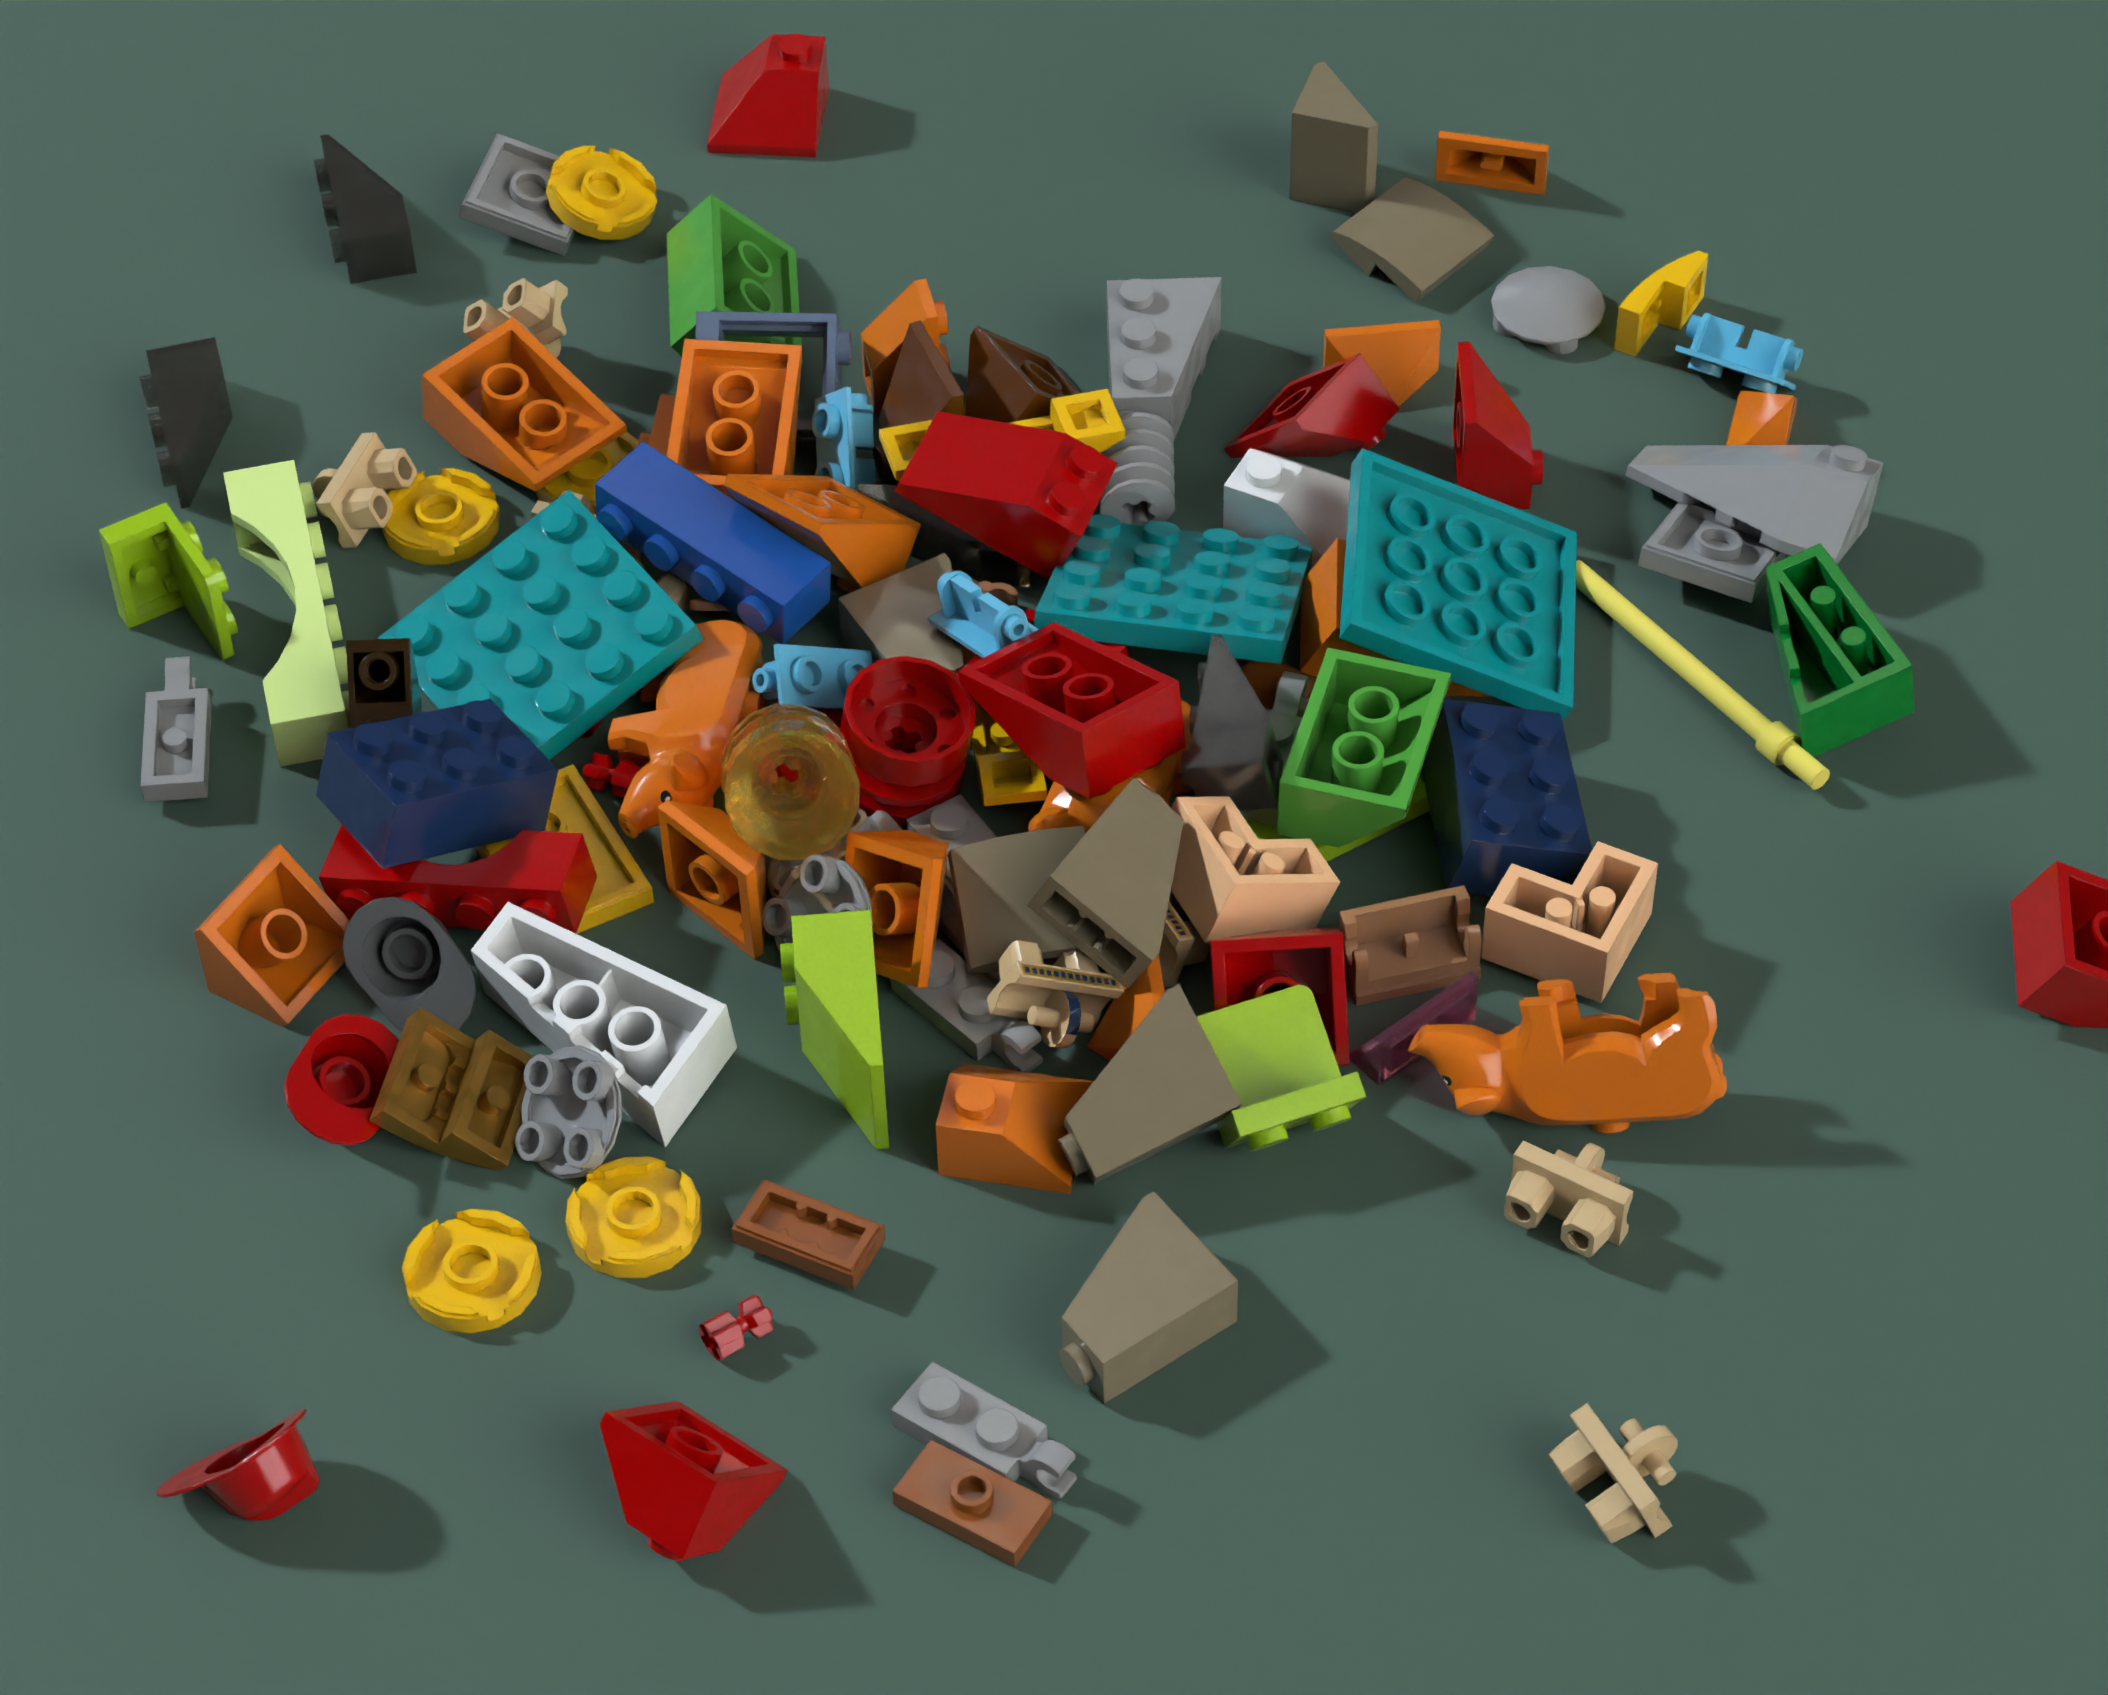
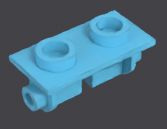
[1675,312,1803,394]
[812,387,877,501]
[928,571,1039,658]
[752,644,872,710]

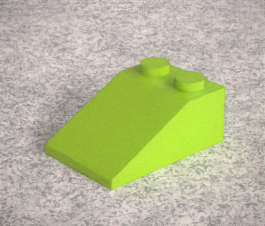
[780,910,889,1150]

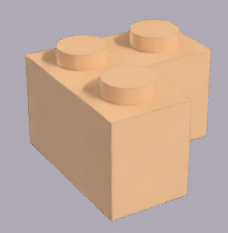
[1171,796,1340,943]
[1481,841,1658,1003]

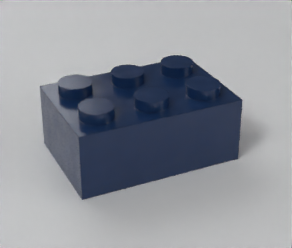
[316,699,558,869]
[1421,699,1592,897]

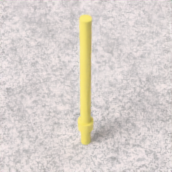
[1576,560,1830,790]

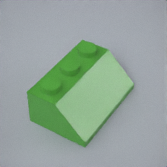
[667,194,803,363]
[1277,647,1451,847]

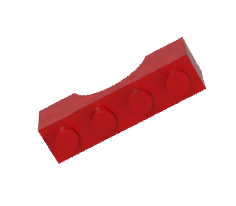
[319,824,597,934]

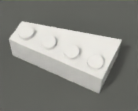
[471,902,737,1147]

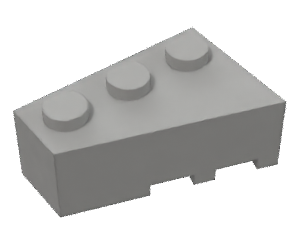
[1107,277,1222,440]

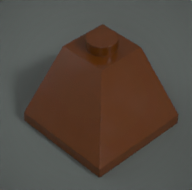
[873,320,965,500]
[966,326,1081,423]

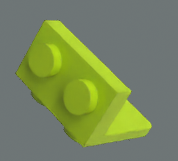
[99,502,238,661]
[1197,985,1366,1151]

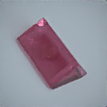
[1349,971,1479,1085]

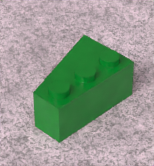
[1766,543,1914,757]

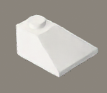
[1223,448,1350,568]

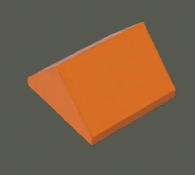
[194,844,350,1027]

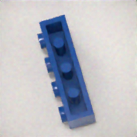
[595,442,831,644]

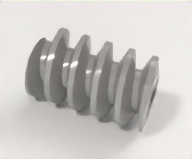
[1100,409,1175,525]

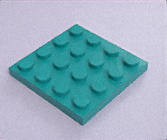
[1339,448,1577,721]
[378,490,704,760]
[1034,514,1312,664]

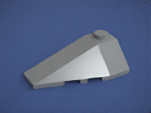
[1626,445,1883,564]

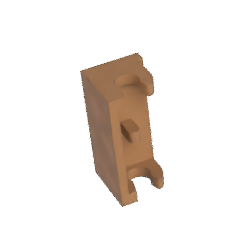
[1339,885,1482,1006]

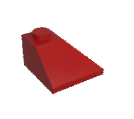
[707,33,829,157]
[1452,342,1544,509]
[1224,353,1400,458]
[1210,927,1350,1066]
[599,1401,788,1561]

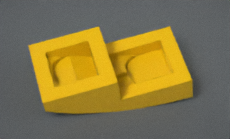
[1614,251,1709,357]

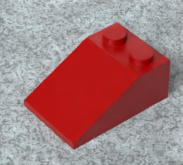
[894,411,1118,580]
[958,622,1186,799]
[2010,860,2108,1028]

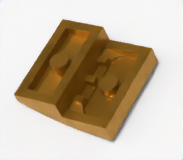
[369,1007,534,1171]

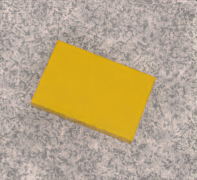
[475,764,654,934]

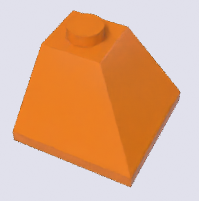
[657,800,767,960]
[845,830,949,988]
[935,1063,1094,1194]

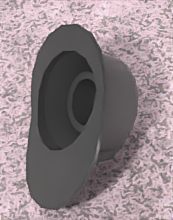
[342,896,476,1032]

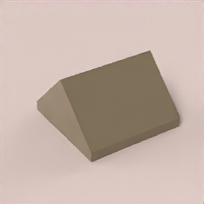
[1289,61,1378,213]

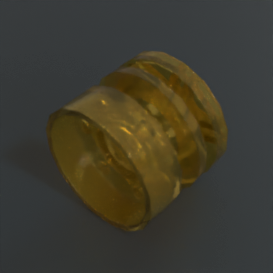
[720,704,860,860]

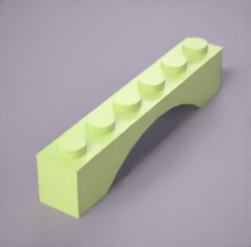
[223,460,350,767]

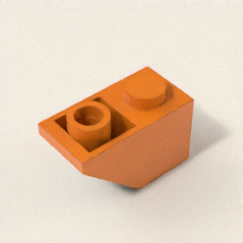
[861,278,950,414]

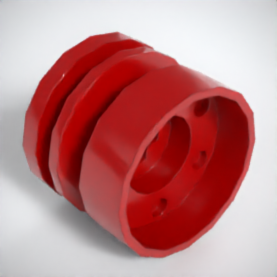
[832,656,976,826]

